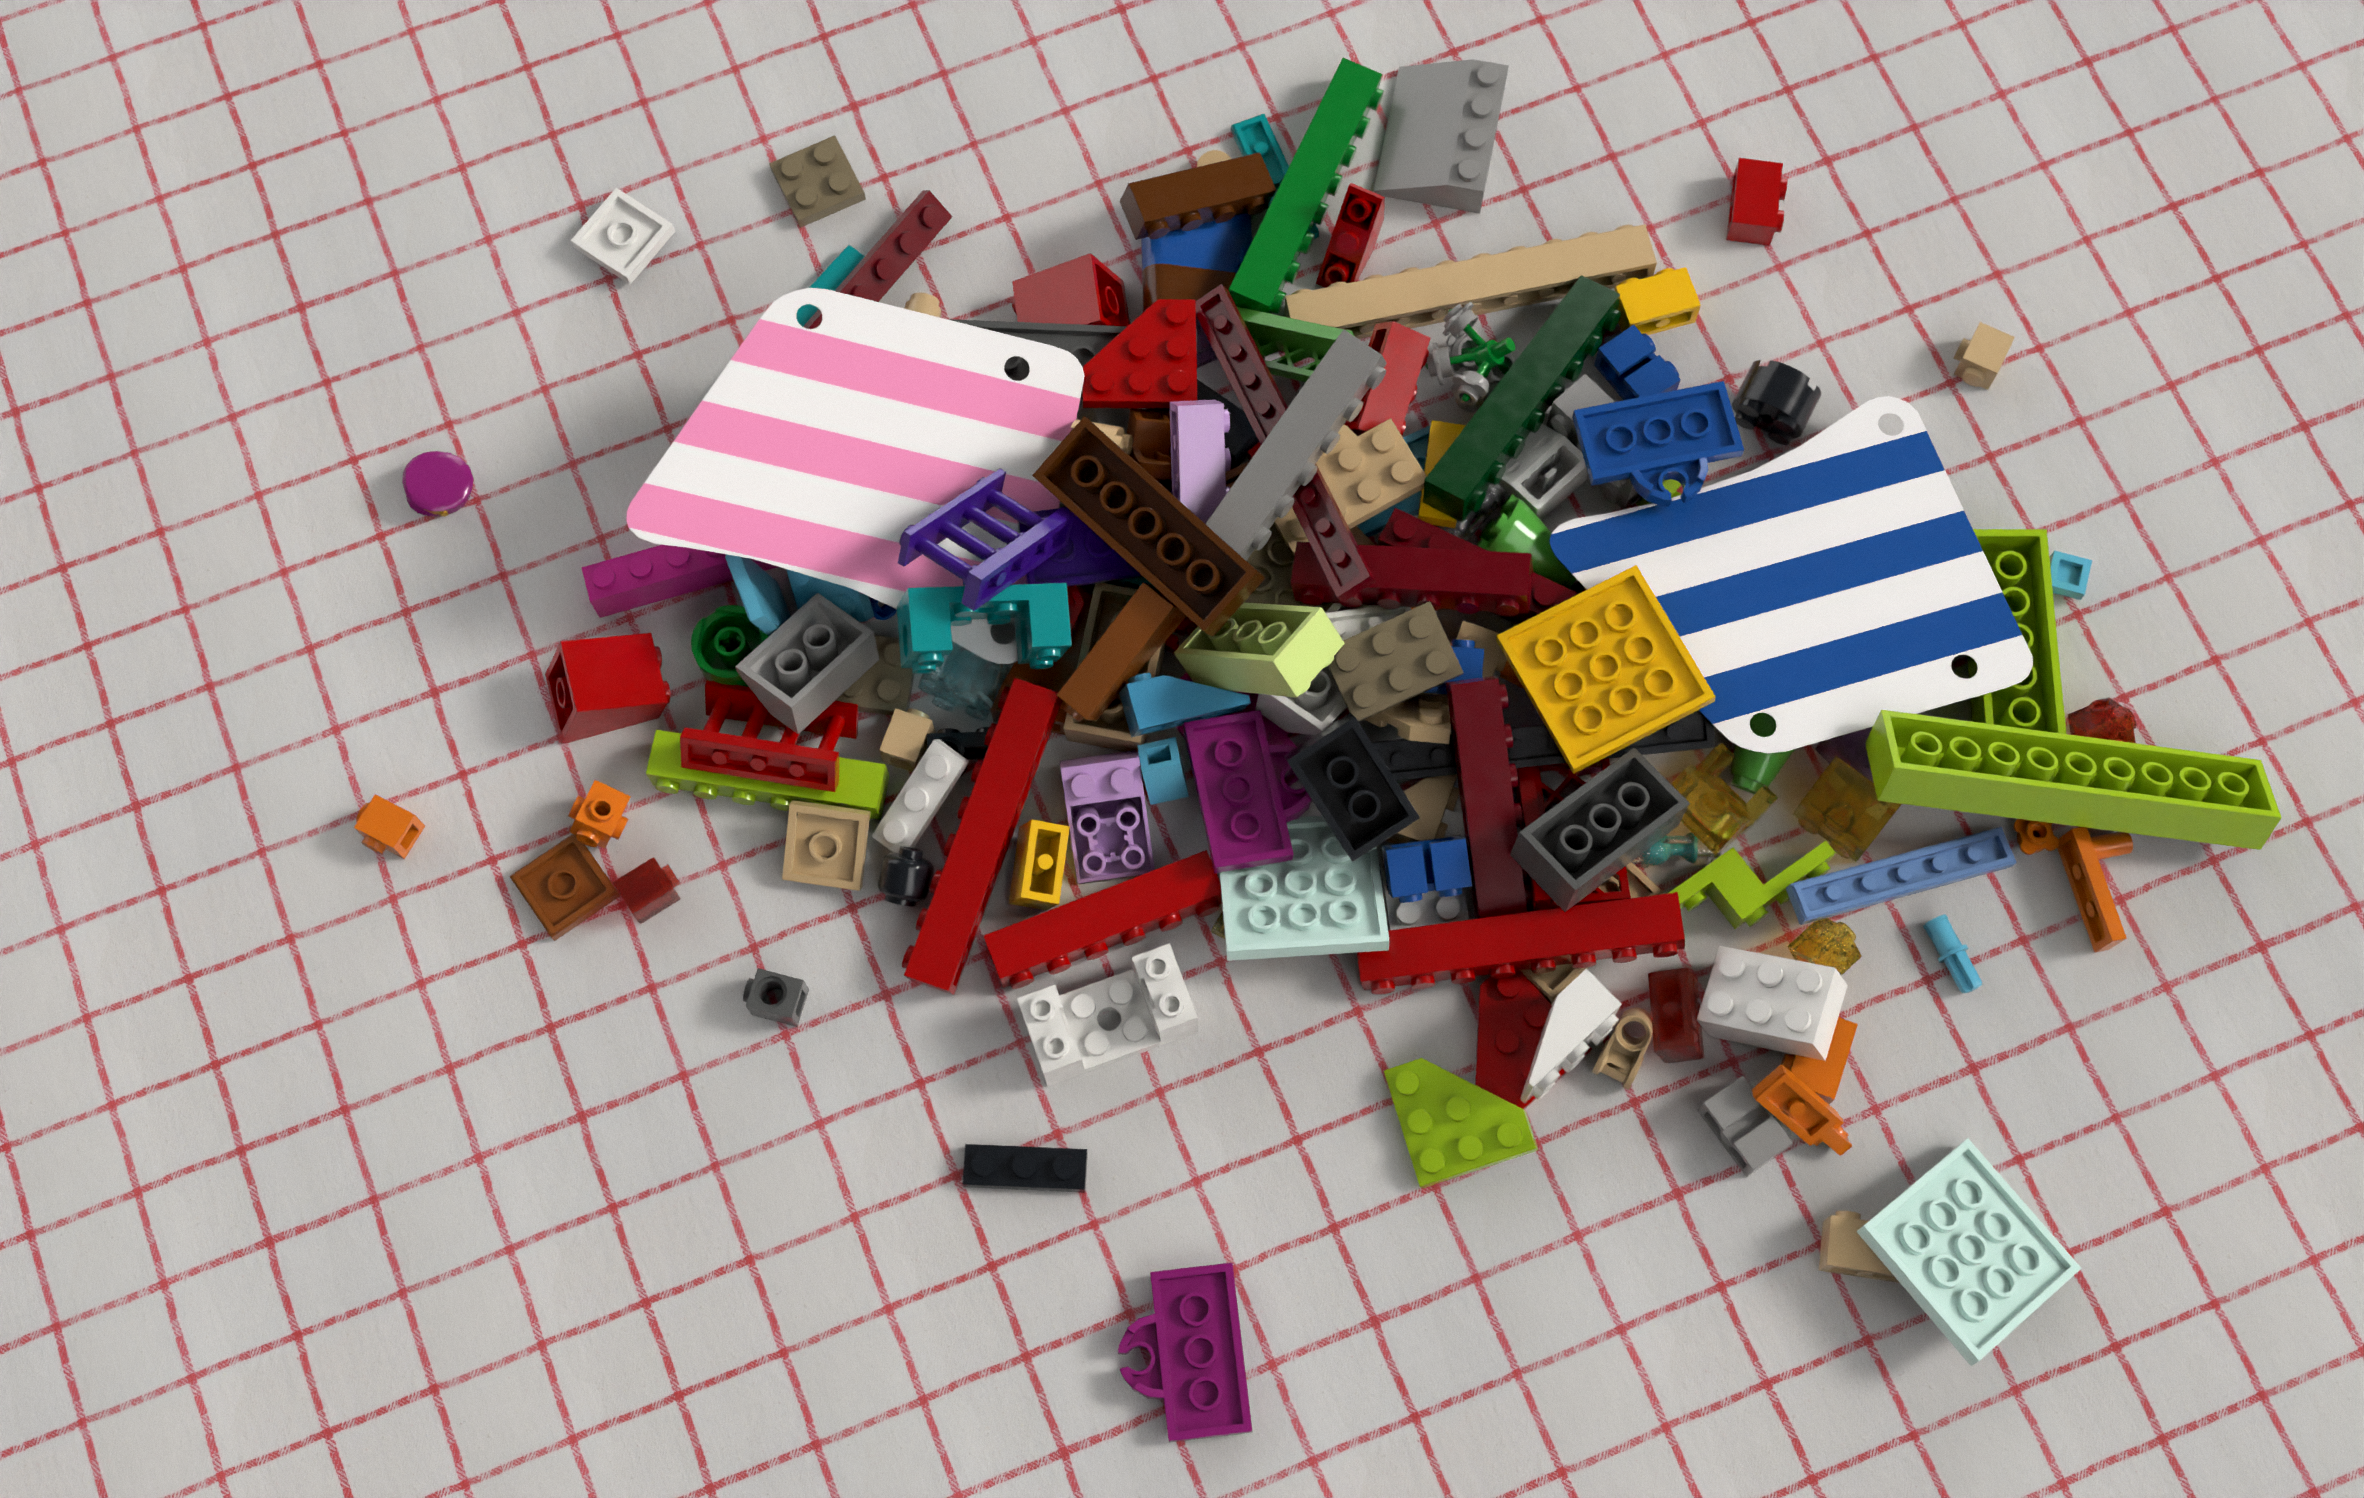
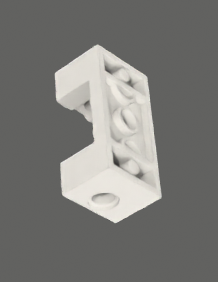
[1017,943,1198,1087]

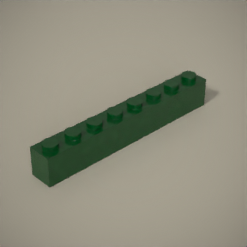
[1423,275,1621,523]

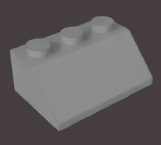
[735,593,879,734]

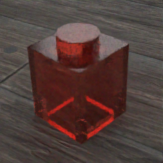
[613,857,681,924]

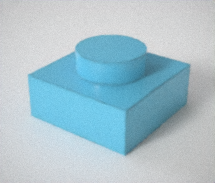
[2050,550,2092,600]

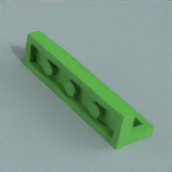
[1236,306,1354,382]

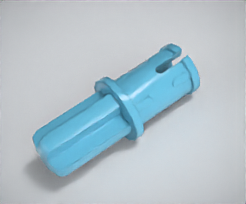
[1923,914,1982,993]

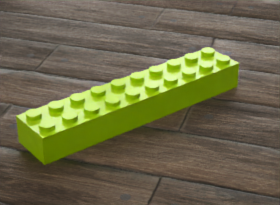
[1865,710,2282,850]

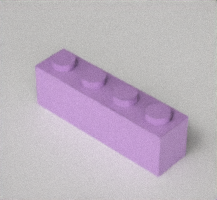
[1170,400,1231,524]

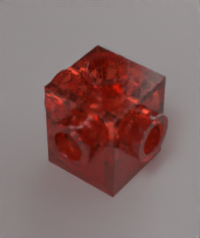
[2068,697,2136,743]

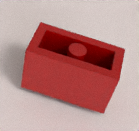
[1726,158,1788,246]

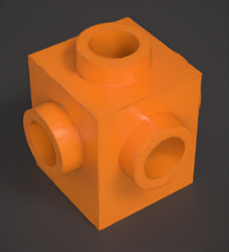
[568,780,631,849]

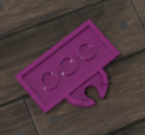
[1183,710,1312,874]
[1118,1263,1253,1442]

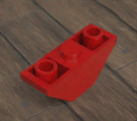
[1315,183,1385,288]

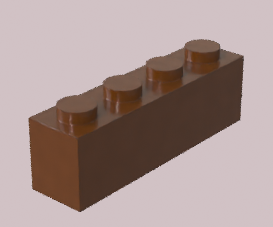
[1119,152,1276,240]

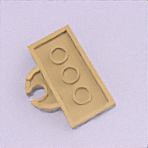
[1274,418,1427,556]

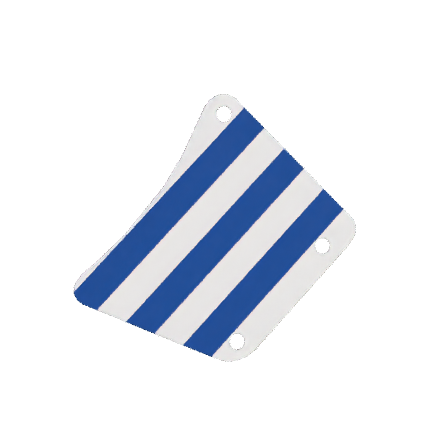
[1550,396,2033,754]

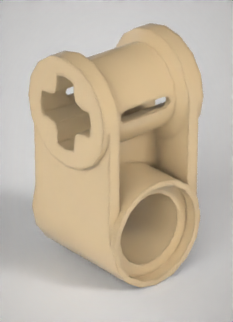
[1592,1007,1655,1090]

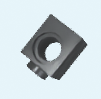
[743,968,809,1027]

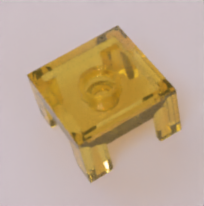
[1671,743,1778,855]

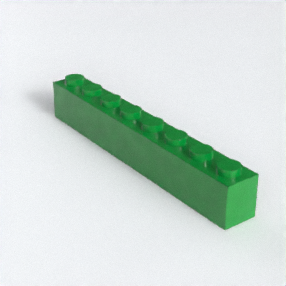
[1228,58,1384,314]

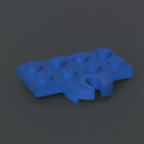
[1572,381,1744,507]

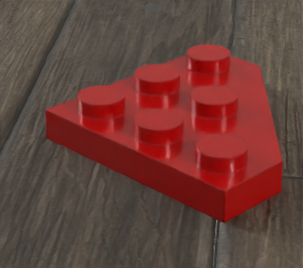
[1083,299,1197,408]
[1475,970,1592,1110]

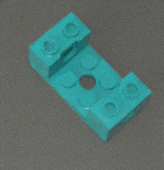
[897,583,1072,674]

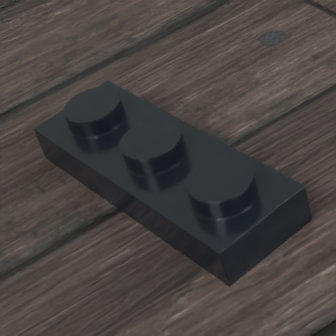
[962,1144,1088,1193]

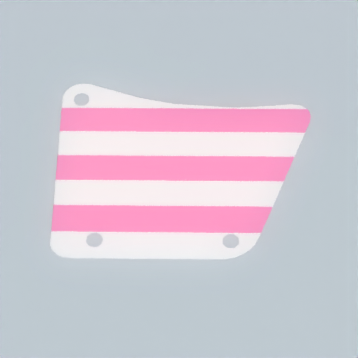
[626,288,1085,664]

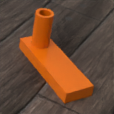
[2057,827,2133,953]

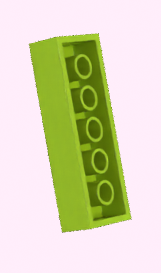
[1967,529,2066,734]

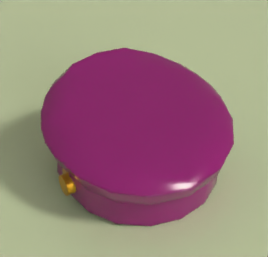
[402,451,474,517]

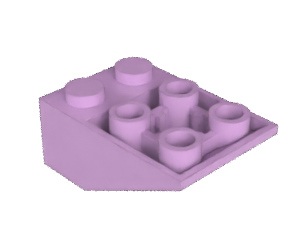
[1060,750,1155,884]

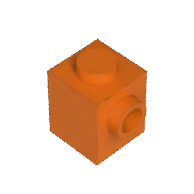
[354,794,425,859]

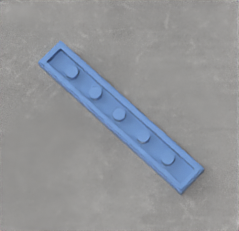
[1786,827,2017,925]

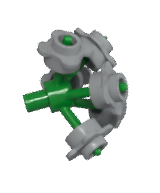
[1425,302,1516,413]

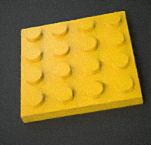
[1496,565,1716,774]

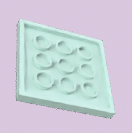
[1219,816,1389,961]
[1856,1138,2082,1366]

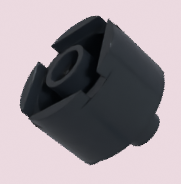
[1732,360,1821,445]

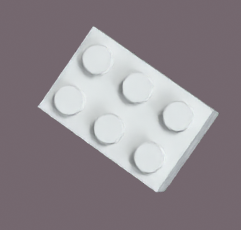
[1697,946,1848,1061]

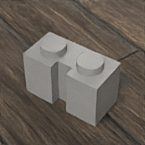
[1697,1076,1793,1177]

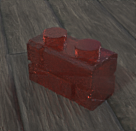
[1648,968,1704,1063]

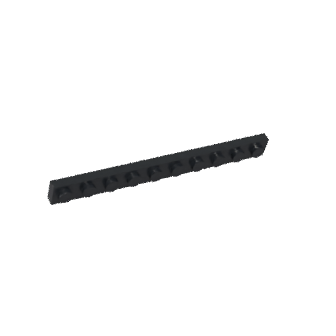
[1372,710,1716,781]

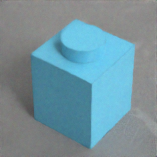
[1137,737,1189,805]

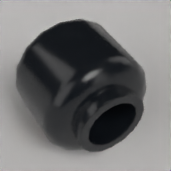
[878,846,934,907]

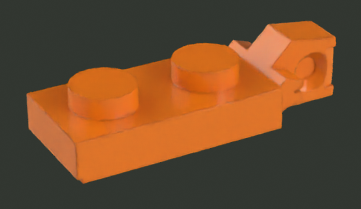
[1751,1064,1852,1156]

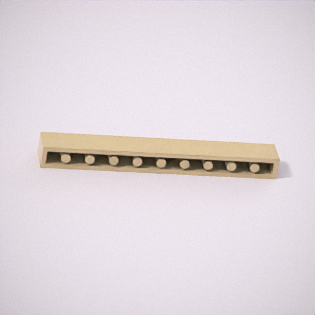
[1284,224,1657,339]

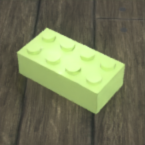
[1174,602,1345,698]

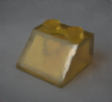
[1792,756,1902,862]

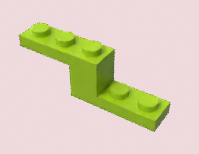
[1669,840,1836,929]

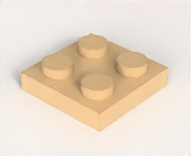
[782,800,870,891]

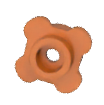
[2014,819,2059,855]

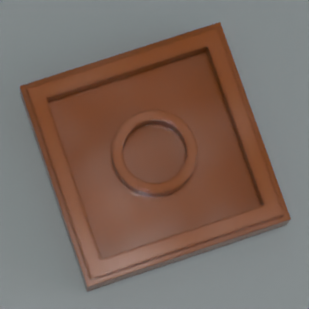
[509,834,621,941]

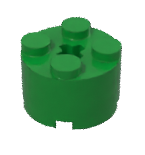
[691,605,769,687]

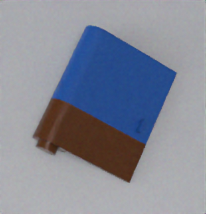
[1141,213,1252,312]

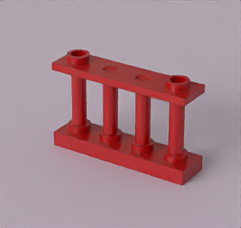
[680,680,858,792]

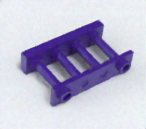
[898,468,1075,611]

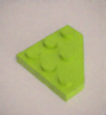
[1384,1058,1538,1188]

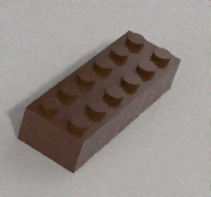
[1032,416,1265,637]

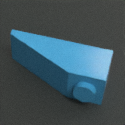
[1119,673,1251,738]

